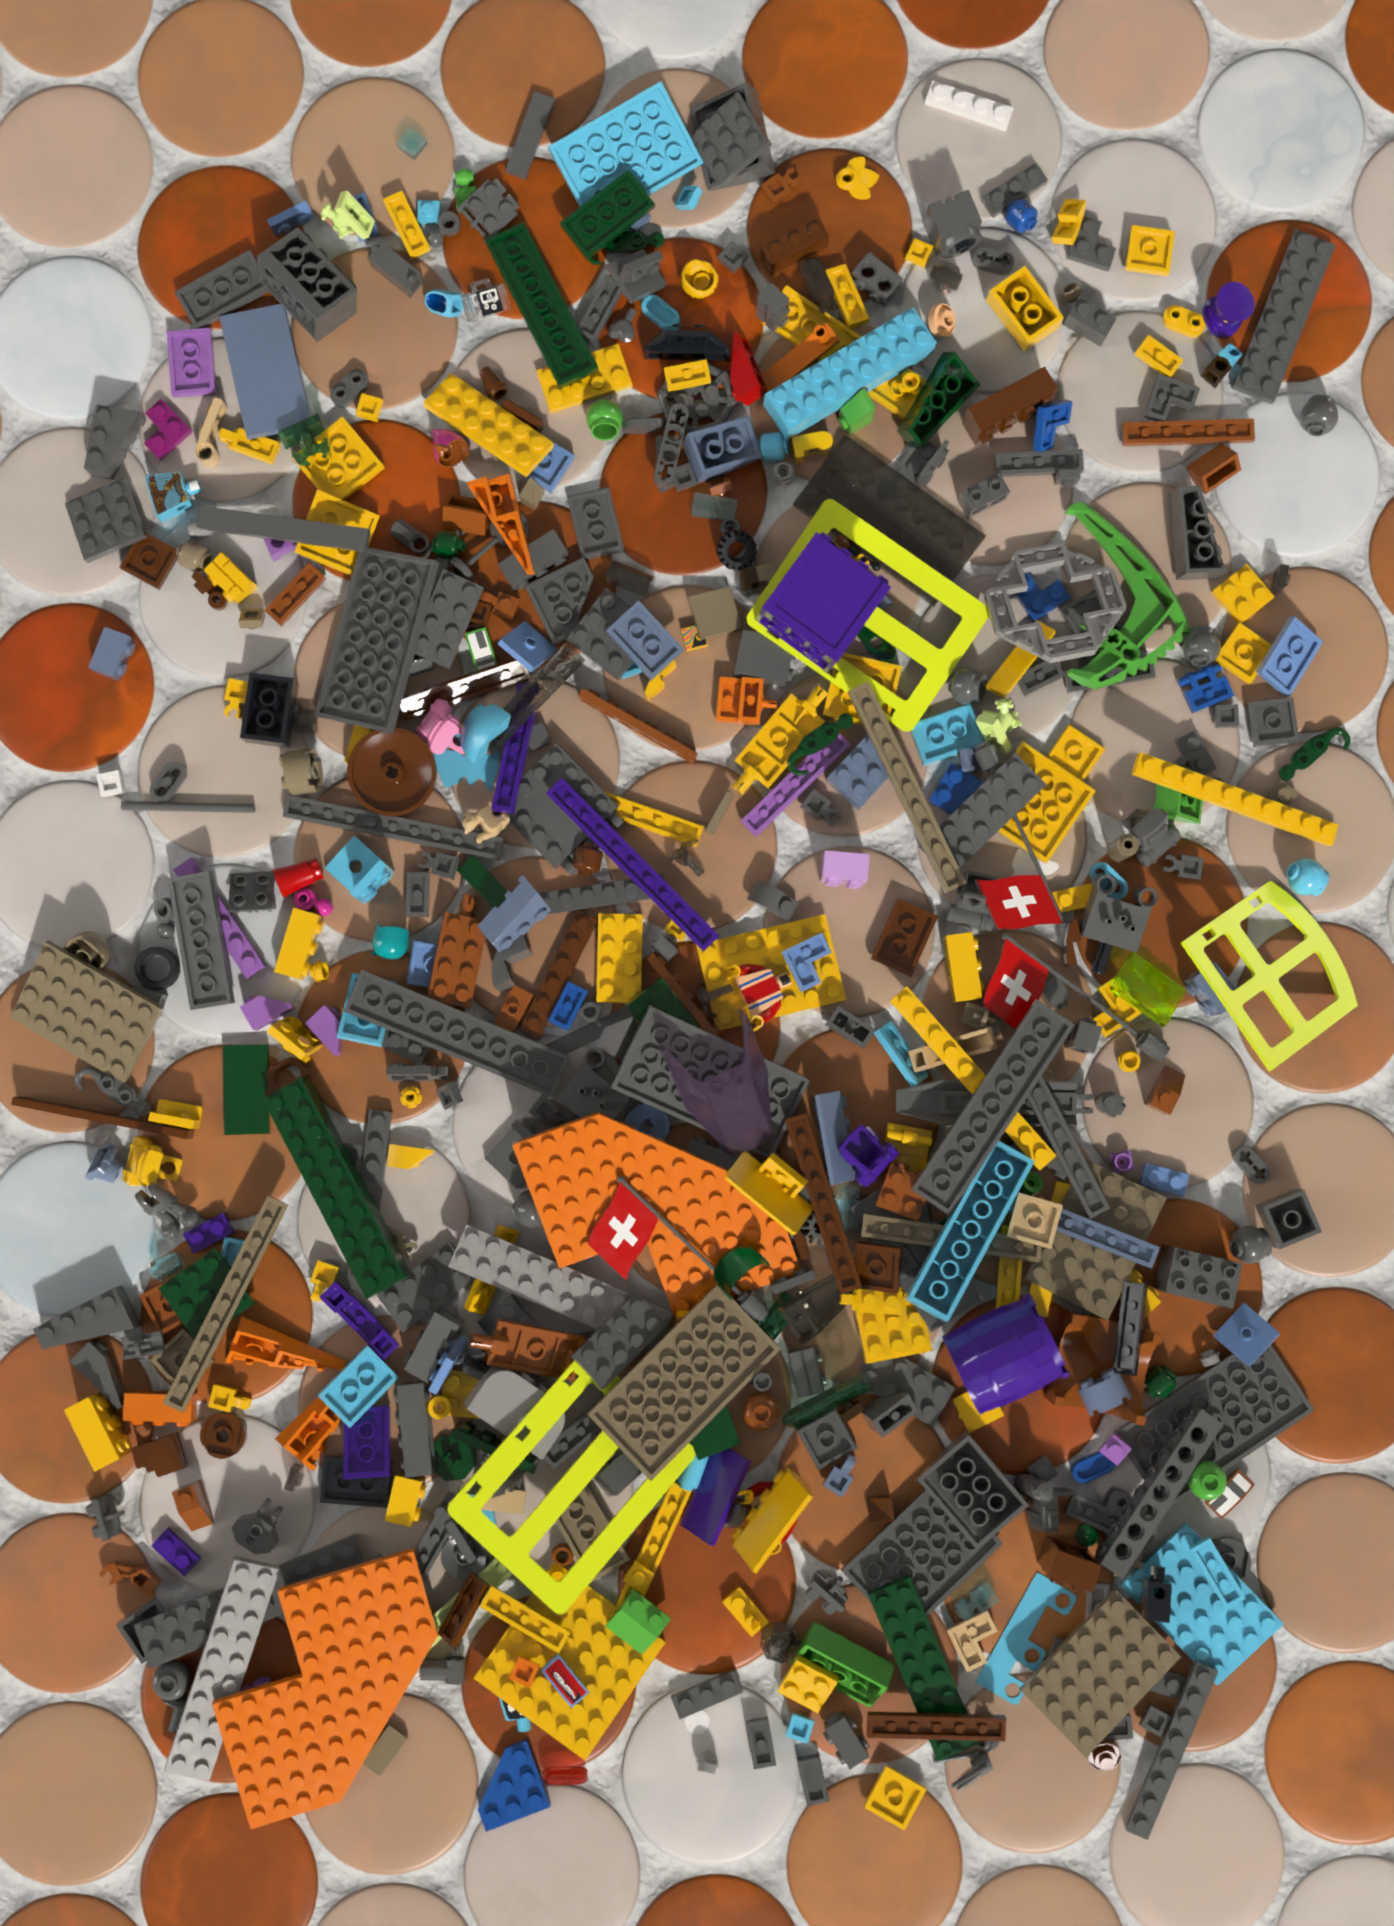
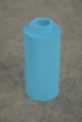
[676,1441,709,1491]

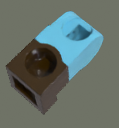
[1201,343,1243,388]

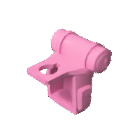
[415,699,464,755]

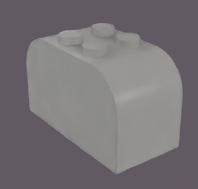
[463,1366,565,1460]

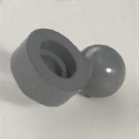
[426,211,461,248]
[154,898,175,939]

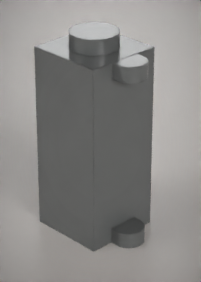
[367,241,424,298]

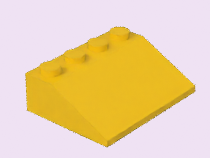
[731,1467,813,1573]

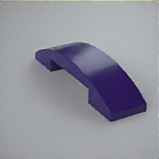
[319,1281,400,1361]

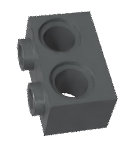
[852,252,903,307]
[958,473,1010,519]
[1065,1018,1102,1054]

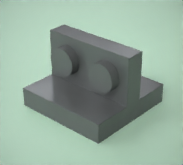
[607,249,667,304]

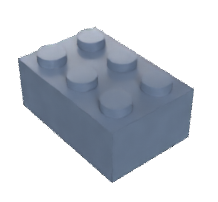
[826,734,889,811]

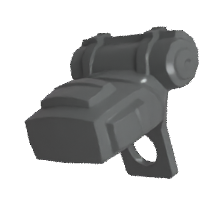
[1122,808,1181,867]
[945,871,997,932]
[1014,1473,1076,1533]

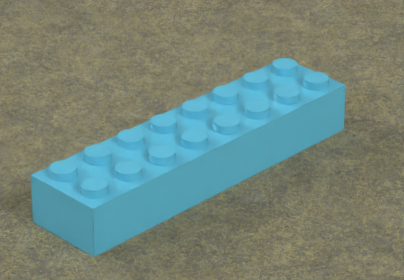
[763,307,937,440]
[904,1141,1035,1322]

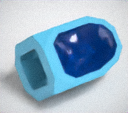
[425,289,464,318]

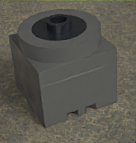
[923,189,982,258]

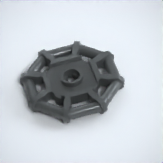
[656,358,738,434]

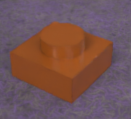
[705,474,733,496]

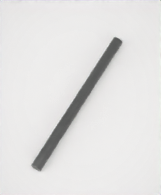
[121,801,255,813]

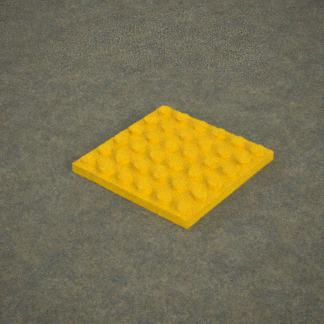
[473,1562,666,1761]

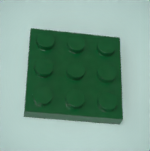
[158,1248,255,1340]

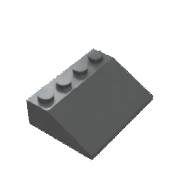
[690,82,775,191]
[917,1429,1029,1550]

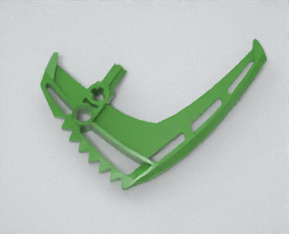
[1065,502,1190,689]

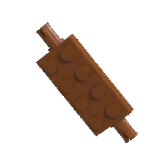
[426,894,485,1009]
[469,1318,586,1381]

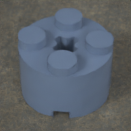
[1077,1368,1132,1416]

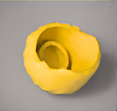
[681,259,719,299]

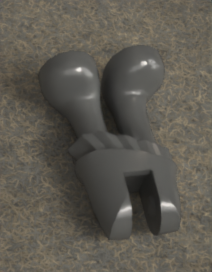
[135,1182,199,1240]

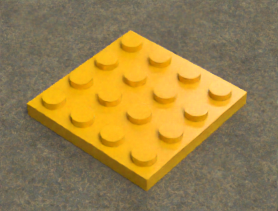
[998,741,1096,864]

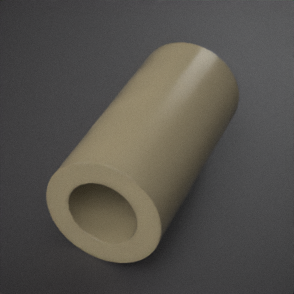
[1107,834,1139,862]

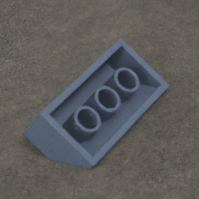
[812,1091,858,1185]

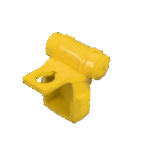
[122,1135,182,1187]

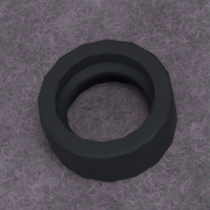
[134,947,180,990]

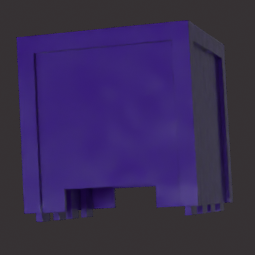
[756,532,891,673]

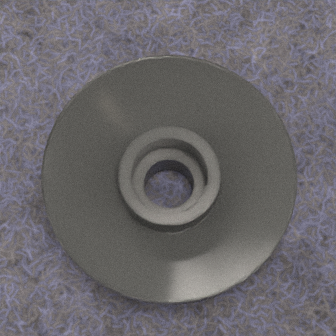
[441,1533,487,1580]

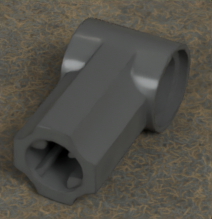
[390,519,433,558]
[419,1656,466,1685]

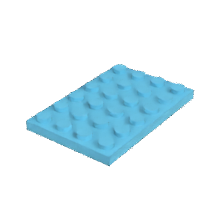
[548,81,703,207]
[1120,1521,1284,1686]

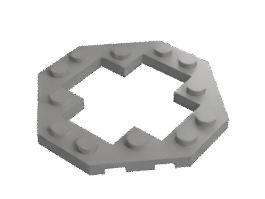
[984,543,1126,663]

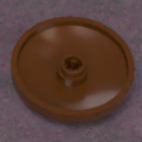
[347,727,437,816]

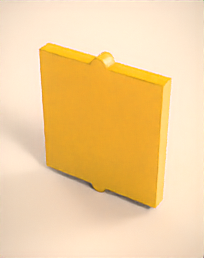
[952,1391,1004,1433]

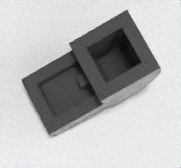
[747,880,799,922]

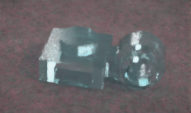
[953,1580,1000,1621]

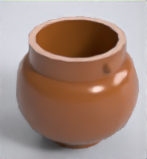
[742,1392,780,1431]

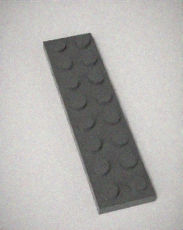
[1231,229,1336,404]

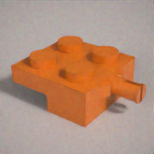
[716,677,777,726]

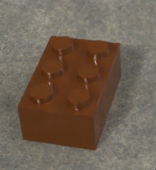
[1037,1535,1102,1594]

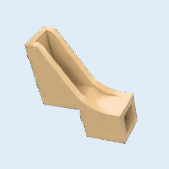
[908,1027,997,1073]

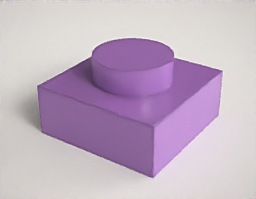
[1099,1432,1132,1466]

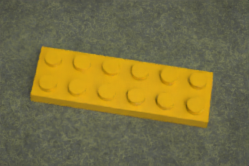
[423,373,554,478]

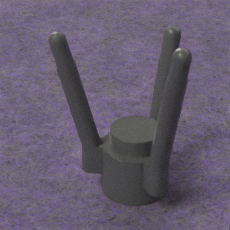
[933,1749,994,1791]

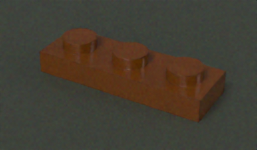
[438,1572,490,1647]

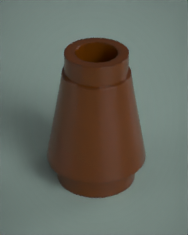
[479,366,507,400]

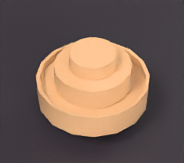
[928,304,955,338]

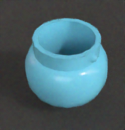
[1286,858,1329,896]

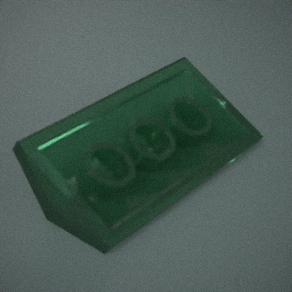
[782,1371,874,1429]

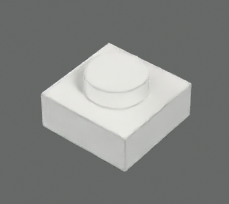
[97,770,125,797]

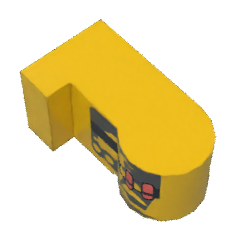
[791,431,833,464]

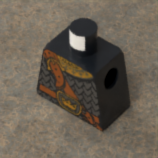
[1138,1565,1172,1623]

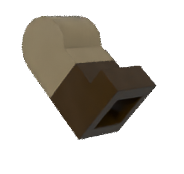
[738,563,779,596]

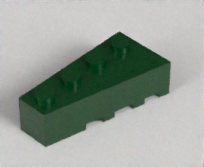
[897,351,981,448]

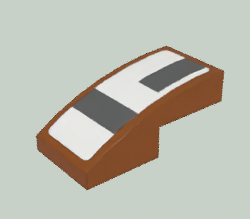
[1205,1468,1255,1519]

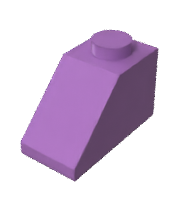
[240,995,296,1031]
[305,1005,343,1056]

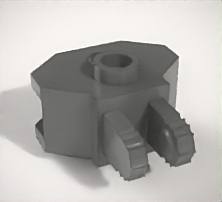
[232,1498,284,1554]

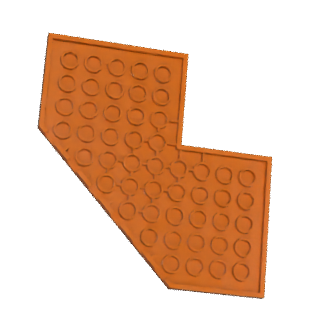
[512,1112,801,1318]
[212,1548,438,1829]

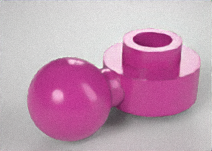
[294,888,333,916]

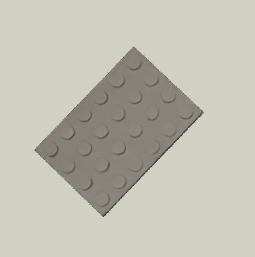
[10,941,164,1083]
[1025,1159,1167,1321]
[1019,1589,1181,1757]

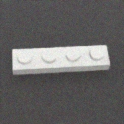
[925,80,1014,131]

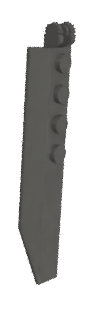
[896,1080,1093,1127]

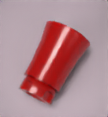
[272,858,324,898]

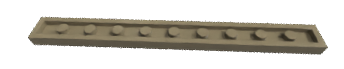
[847,681,966,893]
[163,1195,288,1413]

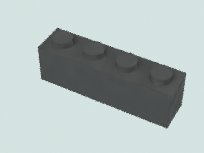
[394,1380,437,1478]

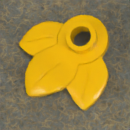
[836,157,879,200]

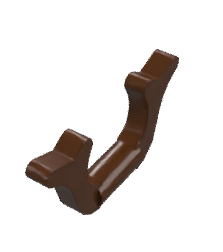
[265,1057,317,1097]

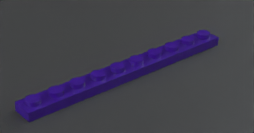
[546,778,719,952]

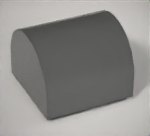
[652,935,680,963]

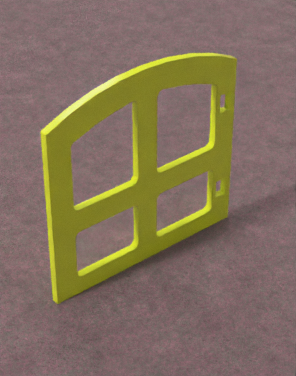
[1181,880,1358,1071]

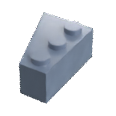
[477,874,551,953]

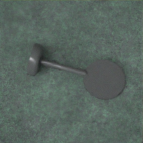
[448,513,529,582]

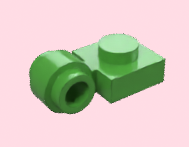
[455,168,477,213]

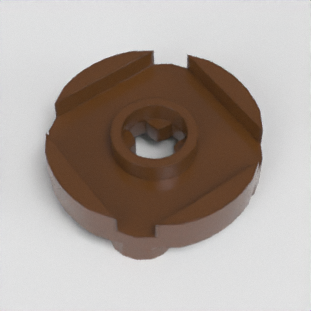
[200,1411,247,1459]

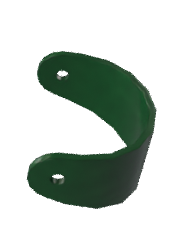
[714,1246,770,1300]

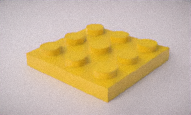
[292,416,385,501]
[294,490,380,576]
[822,653,902,726]
[854,1287,932,1364]

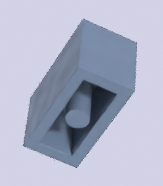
[88,627,135,681]

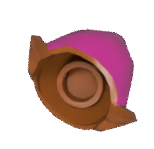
[432,429,472,468]

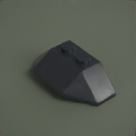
[644,324,731,361]

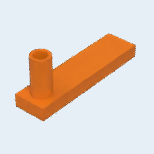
[761,322,840,392]

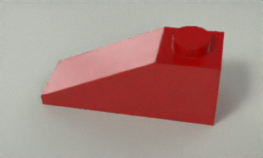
[730,331,768,406]

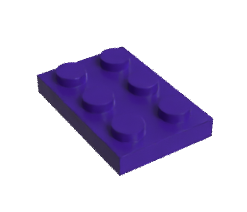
[343,1406,391,1479]

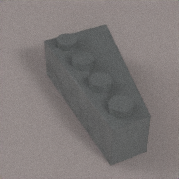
[1169,486,1228,580]
[33,1285,142,1349]

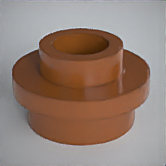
[551,1543,574,1567]

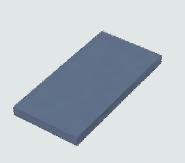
[219,304,312,440]

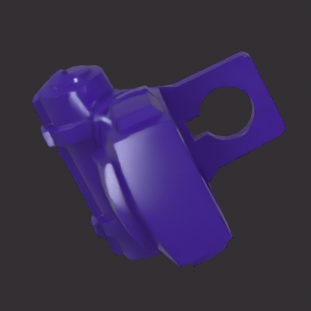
[838,1124,899,1187]

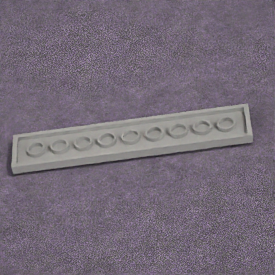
[448,1224,673,1351]
[164,1556,280,1781]

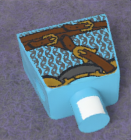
[145,472,202,522]

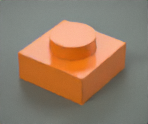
[509,1655,540,1688]

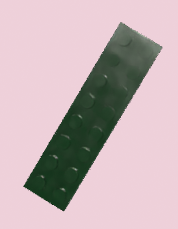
[485,222,599,390]
[867,1575,980,1761]

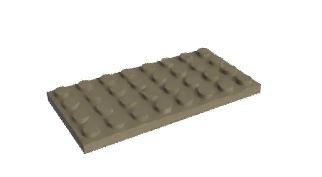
[587,1284,781,1481]

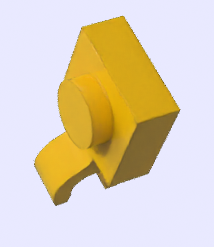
[310,1260,340,1302]
[208,1383,252,1412]

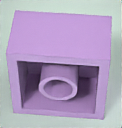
[820,850,870,889]

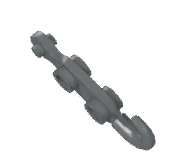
[75,1067,151,1116]

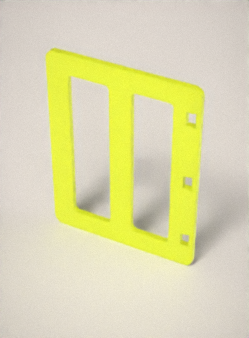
[746,499,989,732]
[447,1361,695,1614]

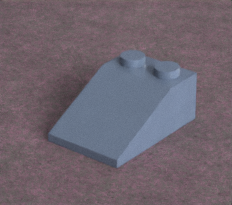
[682,416,763,484]

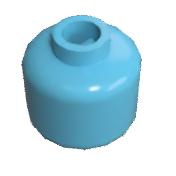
[757,432,790,462]

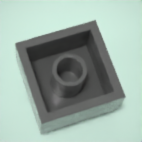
[1255,1189,1322,1249]

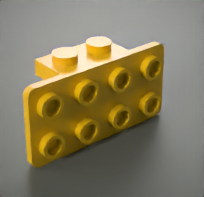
[724,1152,813,1235]

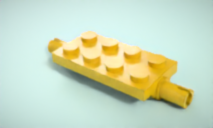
[732,685,828,795]

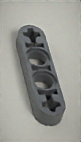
[653,403,689,487]

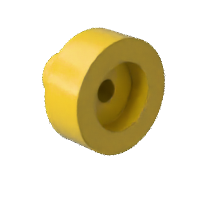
[427,1395,451,1419]

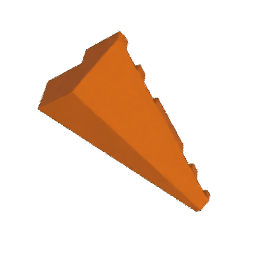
[467,474,535,575]
[225,1316,347,1372]
[275,1397,341,1471]

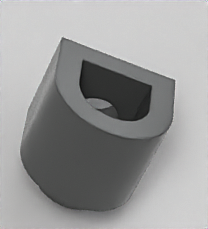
[1095,1092,1126,1118]

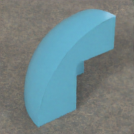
[460,703,511,764]

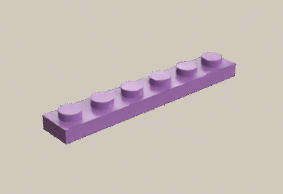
[740,733,850,838]
[173,857,267,979]

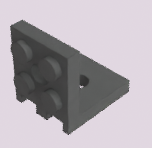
[484,1119,537,1189]

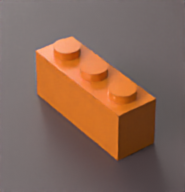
[123,1390,198,1426]

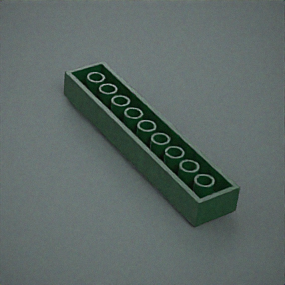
[262,1077,412,1299]

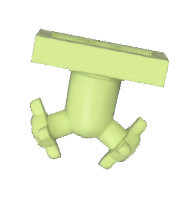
[321,191,375,240]
[975,699,1022,754]

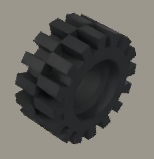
[716,529,757,571]

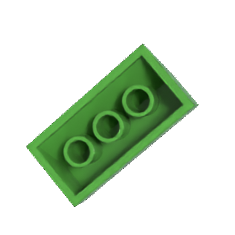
[789,1622,895,1708]

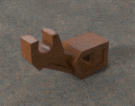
[99,1561,163,1597]

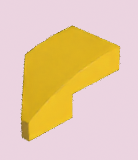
[386,1144,434,1169]

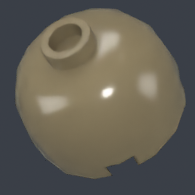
[64,931,111,971]

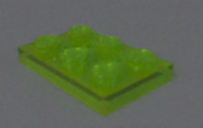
[1109,952,1187,1027]

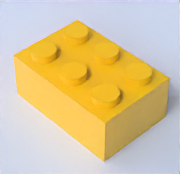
[986,266,1064,352]
[64,1392,132,1472]

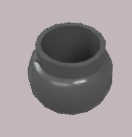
[1300,395,1338,436]
[1182,626,1221,667]
[948,667,988,704]
[512,1190,542,1228]
[1229,1226,1272,1264]
[152,1659,192,1701]

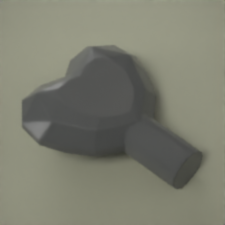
[607,308,637,343]

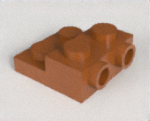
[875,1161,926,1222]

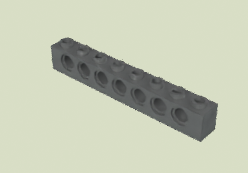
[1095,1405,1224,1579]

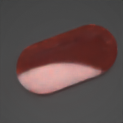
[542,1766,588,1785]

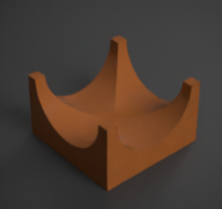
[1045,1309,1164,1426]

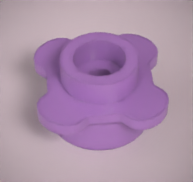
[1109,1149,1134,1174]

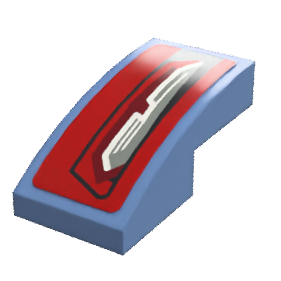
[540,1653,590,1708]

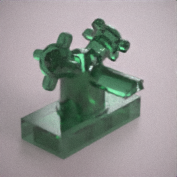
[278,413,330,466]

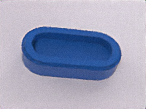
[1071,1451,1115,1483]

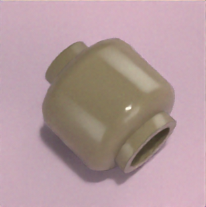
[176,540,211,572]

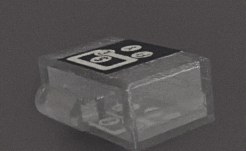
[461,278,511,322]

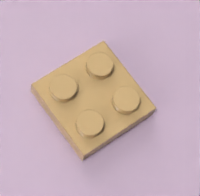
[1007,1193,1063,1249]

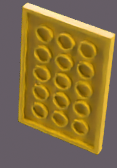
[696,914,846,1030]

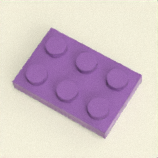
[167,328,217,398]

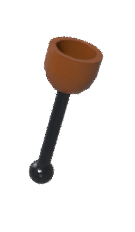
[835,534,881,571]

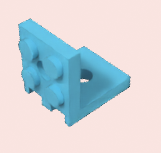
[325,836,395,904]

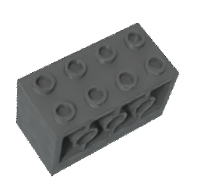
[257,227,357,342]

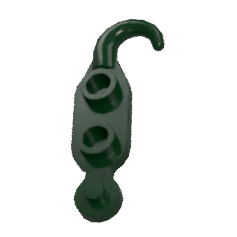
[588,231,665,265]
[787,713,853,776]
[1278,727,1351,781]

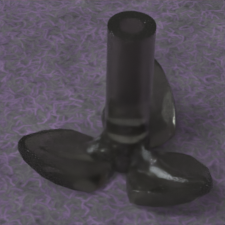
[668,839,704,877]
[696,983,734,1017]

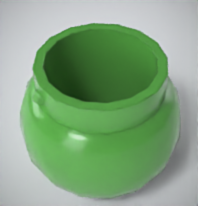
[586,399,623,441]
[1187,1460,1227,1500]

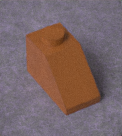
[1144,1065,1185,1115]
[172,1480,214,1531]

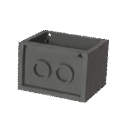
[1153,1244,1243,1309]

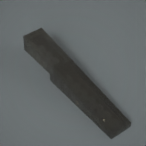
[487,642,585,755]

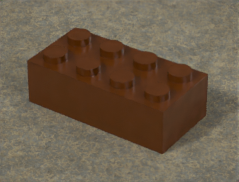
[962,366,1058,445]

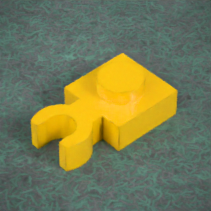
[224,678,248,719]

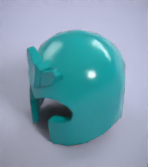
[371,923,410,960]

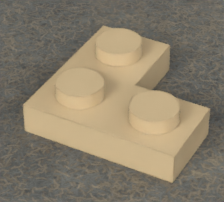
[946,1609,998,1673]

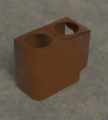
[131,1432,188,1477]

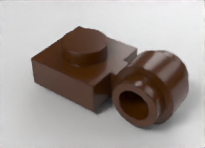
[191,570,228,611]

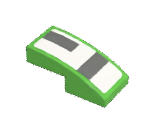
[465,627,498,671]

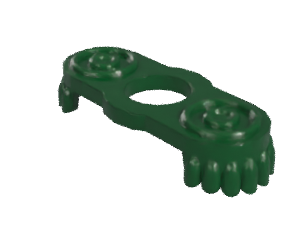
[856,626,897,663]

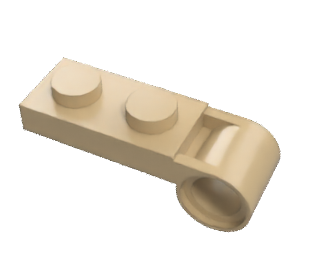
[195,397,227,468]

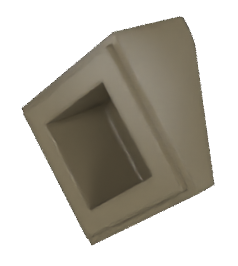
[519,477,545,510]

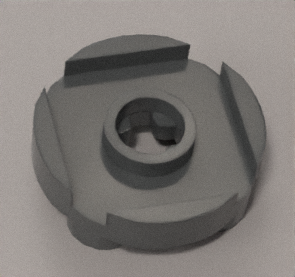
[1212,1536,1251,1578]

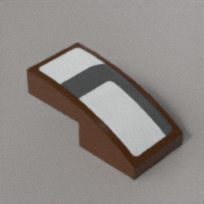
[1063,919,1081,967]

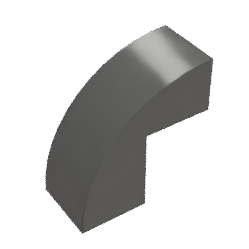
[492,934,533,992]

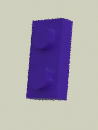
[183,1212,235,1254]
[151,1527,202,1577]

